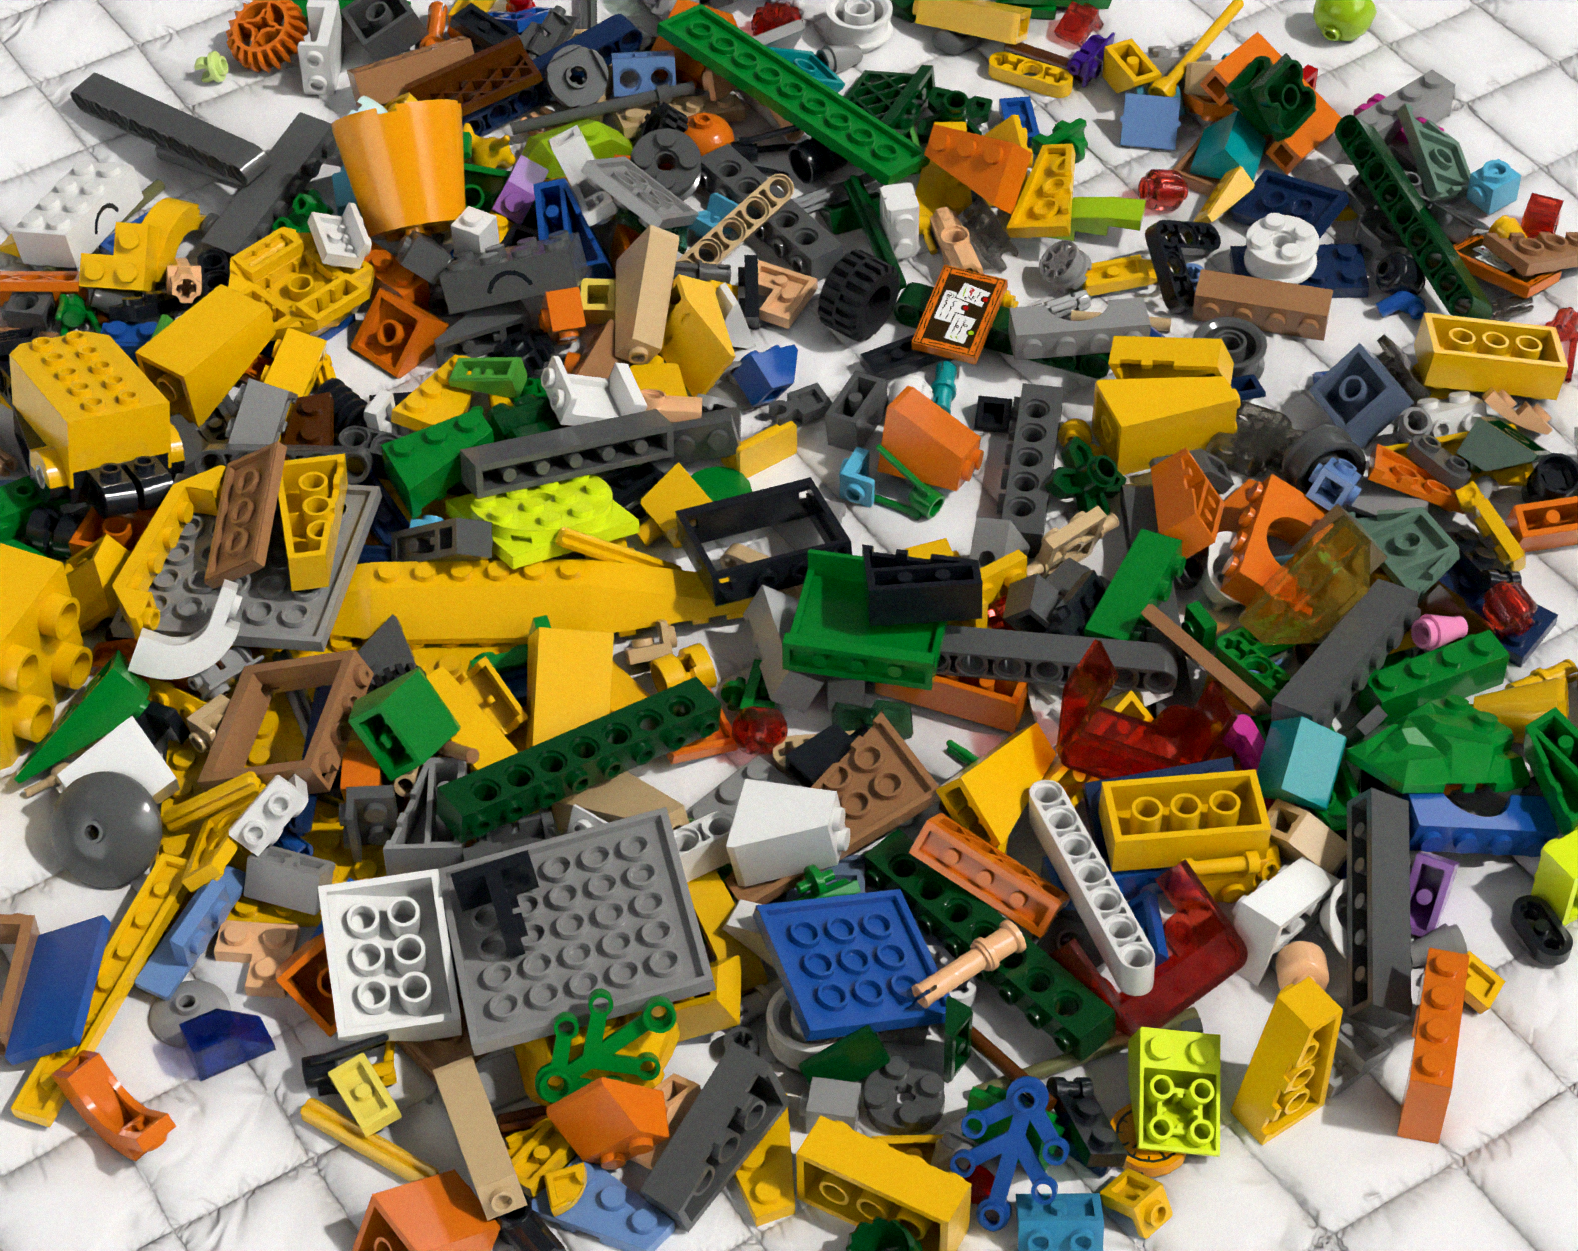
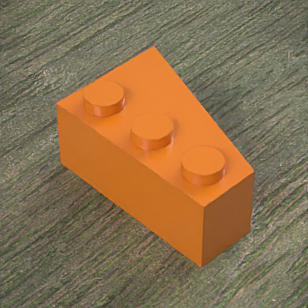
[924,124,1032,215]
[1151,447,1225,559]

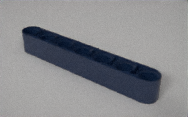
[462,14,643,137]

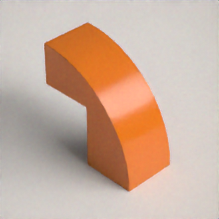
[340,740,384,803]

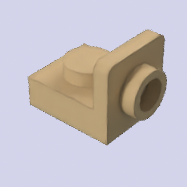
[624,619,677,665]
[186,694,230,754]

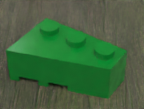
[381,408,494,520]
[1523,707,1578,837]

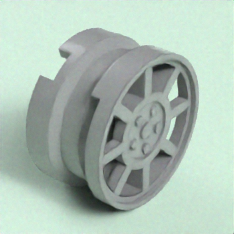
[1039,240,1092,293]

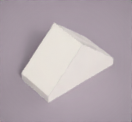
[715,283,756,349]

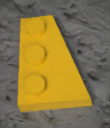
[181,782,266,892]

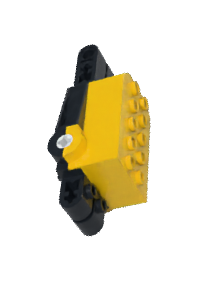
[0,331,185,519]

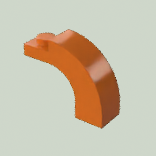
[51,1050,176,1161]

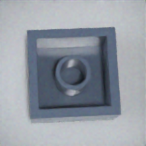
[1308,343,1414,449]

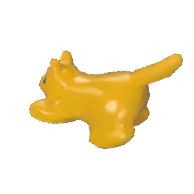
[463,123,516,169]

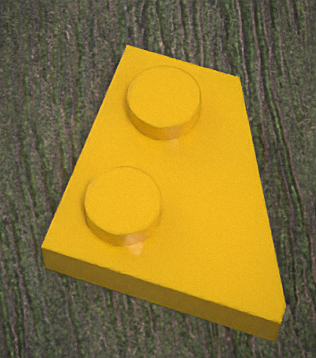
[505,1117,576,1199]

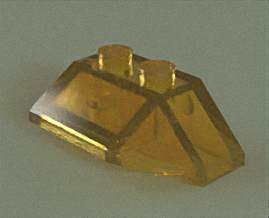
[1238,515,1371,646]

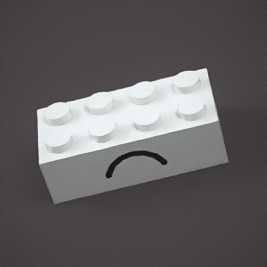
[11,160,144,268]

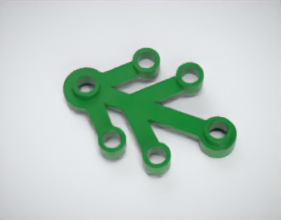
[535,988,677,1103]

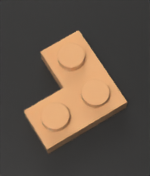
[744,260,818,329]
[214,920,301,998]

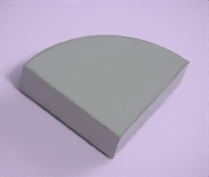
[697,393,737,412]

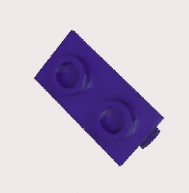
[1067,32,1115,87]

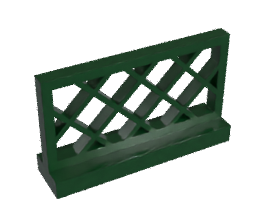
[845,65,935,137]

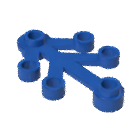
[950,1076,1070,1231]

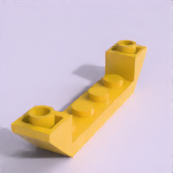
[112,465,226,642]

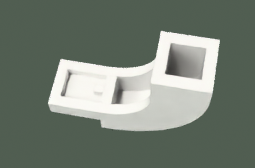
[549,125,620,227]
[128,579,242,680]

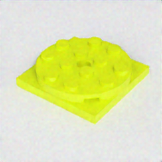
[445,474,640,569]

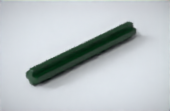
[844,175,907,293]

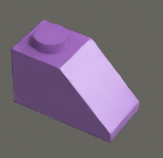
[490,155,549,224]
[1410,851,1460,937]

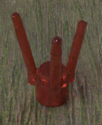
[1544,307,1578,383]

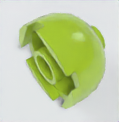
[1313,0,1377,42]

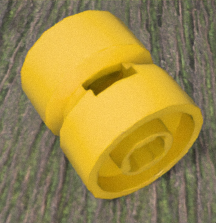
[650,643,717,692]

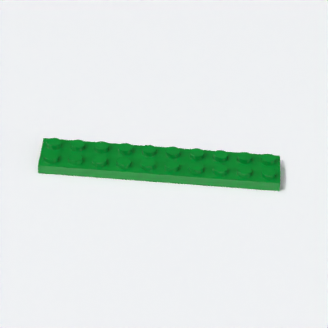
[656,4,930,185]

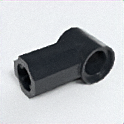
[495,1193,566,1251]

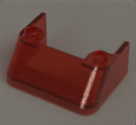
[1056,639,1238,780]
[1049,859,1248,1037]

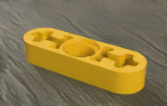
[988,52,1073,98]

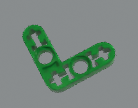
[1213,612,1303,707]

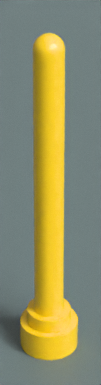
[1148,0,1244,97]

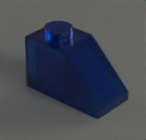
[179,1008,276,1082]

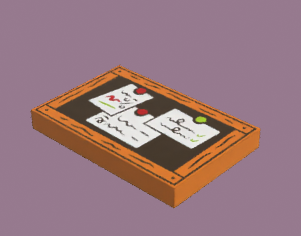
[1453,233,1562,299]
[911,265,1008,365]

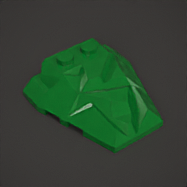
[1344,695,1531,793]

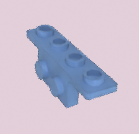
[135,864,246,1001]

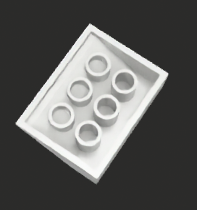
[318,869,462,1041]

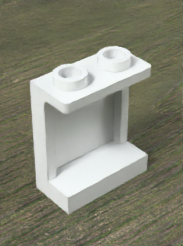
[297,0,345,95]
[541,356,647,426]

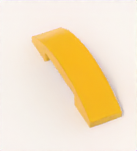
[687,869,768,996]

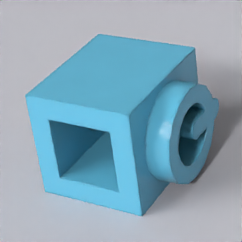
[1466,159,1522,215]

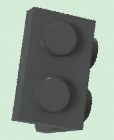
[671,407,741,465]

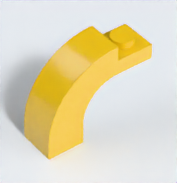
[141,197,206,282]

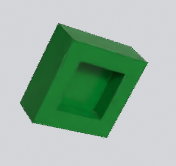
[1182,600,1217,651]

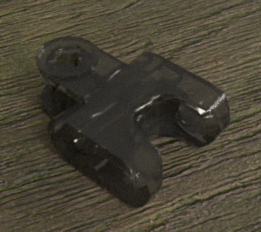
[1205,401,1306,478]

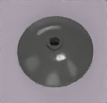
[50,771,162,887]

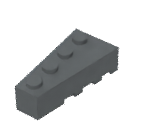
[640,1041,790,1233]

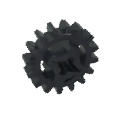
[487,328,555,378]

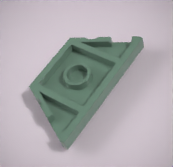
[1397,103,1471,201]
[1348,507,1460,599]

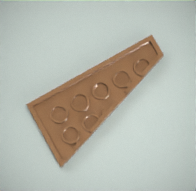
[724,711,941,905]

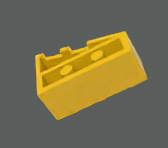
[1108,336,1234,386]

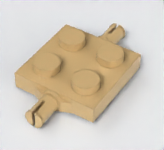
[1027,506,1119,579]

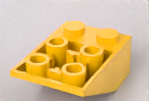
[659,274,736,397]

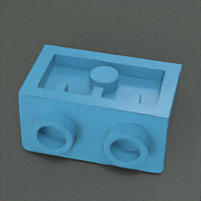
[1015,1193,1104,1251]

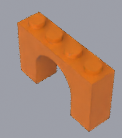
[1200,31,1341,175]
[1220,474,1329,625]
[1397,947,1470,1144]

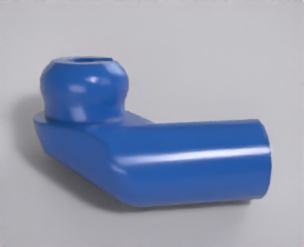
[1375,291,1427,320]

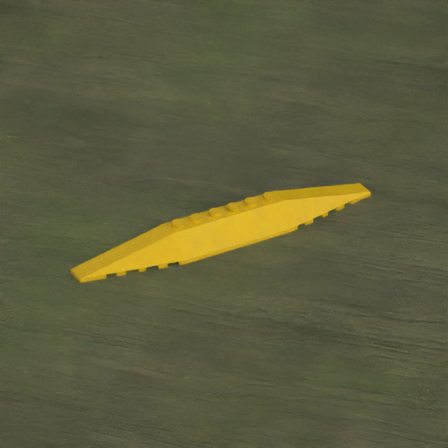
[329,559,754,644]

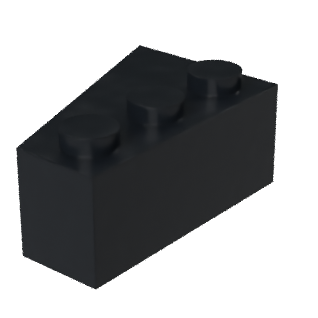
[862,544,982,626]

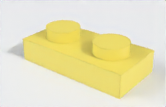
[327,1052,402,1138]

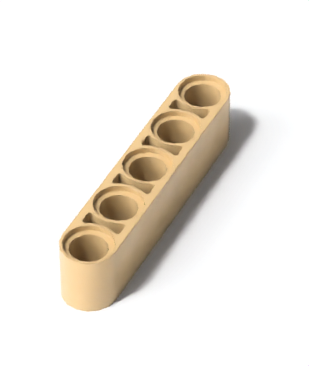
[673,174,794,281]

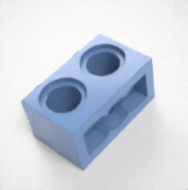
[611,50,676,97]

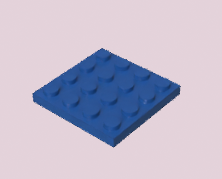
[752,889,951,1041]

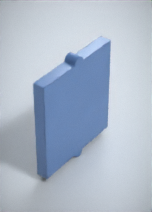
[1120,93,1181,151]

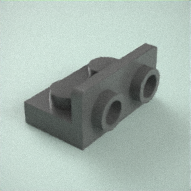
[339,785,399,862]

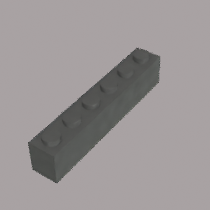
[201,112,337,269]
[460,409,674,499]
[1271,578,1421,729]
[1347,788,1413,1030]

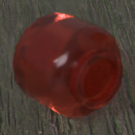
[1138,169,1188,211]
[1482,580,1538,636]
[732,706,788,756]

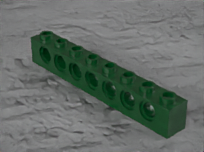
[437,677,722,844]
[864,828,1116,1063]

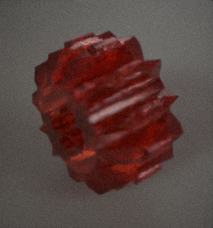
[751,1,803,36]

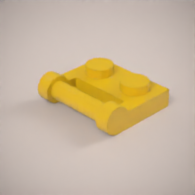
[1169,850,1260,908]

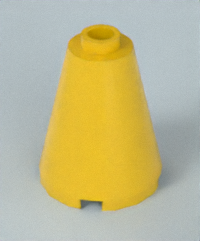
[1469,677,1569,744]

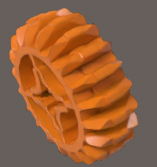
[226,0,308,73]

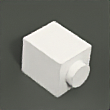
[451,206,500,255]

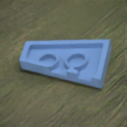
[531,1155,675,1251]

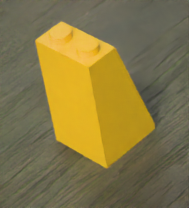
[135,284,276,428]
[1091,376,1241,475]
[526,627,614,749]

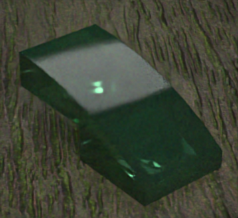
[831,699,914,740]

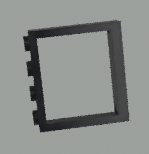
[675,477,852,607]

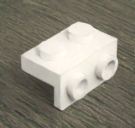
[307,202,372,269]
[1408,391,1487,437]
[229,774,308,856]

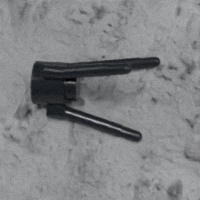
[731,125,801,177]
[301,1034,389,1097]

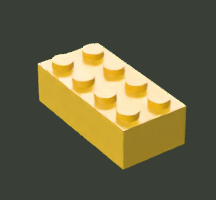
[1413,313,1568,400]
[1098,769,1271,872]
[796,1115,972,1251]

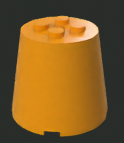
[331,99,466,243]

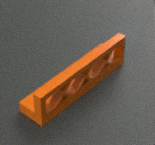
[0,271,89,307]
[909,813,1071,938]

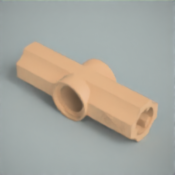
[930,206,984,274]
[166,258,202,303]

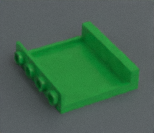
[782,549,948,690]

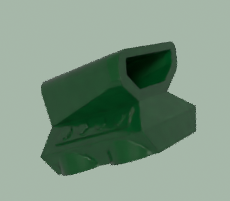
[1225,53,1316,142]
[483,394,564,442]

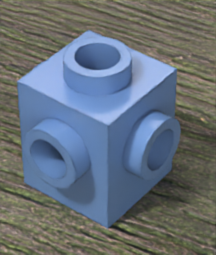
[1306,457,1363,511]

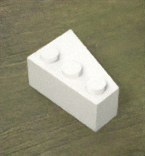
[1219,857,1340,987]

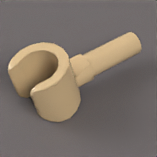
[24,761,70,798]

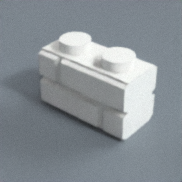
[880,182,919,260]

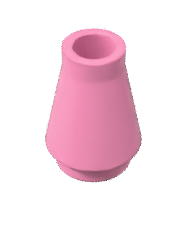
[1411,614,1468,651]

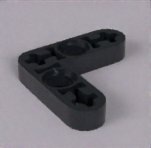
[1145,220,1221,314]

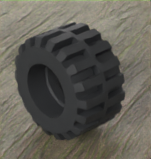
[818,249,900,342]

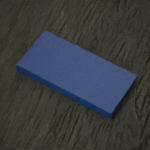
[4,915,111,1065]

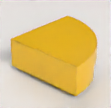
[543,1162,587,1217]

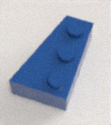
[533,178,616,284]

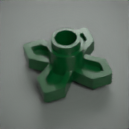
[917,87,993,144]
[1044,436,1126,516]

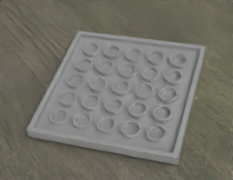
[110,474,382,652]
[438,807,716,1056]

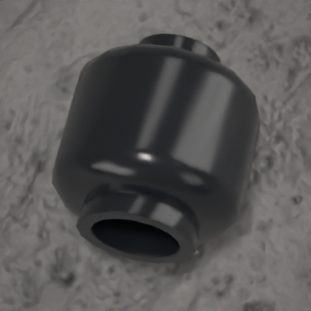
[1376,252,1426,296]

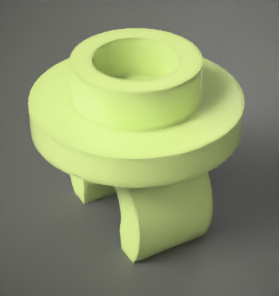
[194,51,228,82]

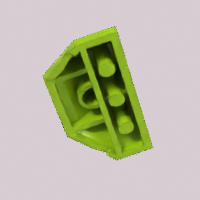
[522,118,634,178]

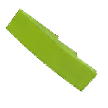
[1048,197,1146,241]

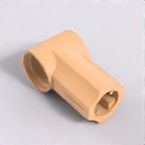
[640,389,702,423]

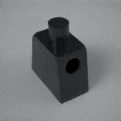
[785,724,870,788]

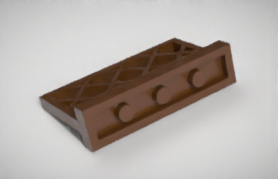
[405,35,544,117]

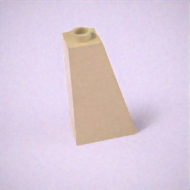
[615,224,679,365]
[551,771,689,832]
[433,1055,527,1221]

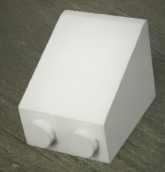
[56,716,180,836]
[726,779,850,887]

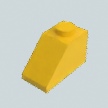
[1102,38,1162,94]

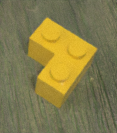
[79,222,159,293]

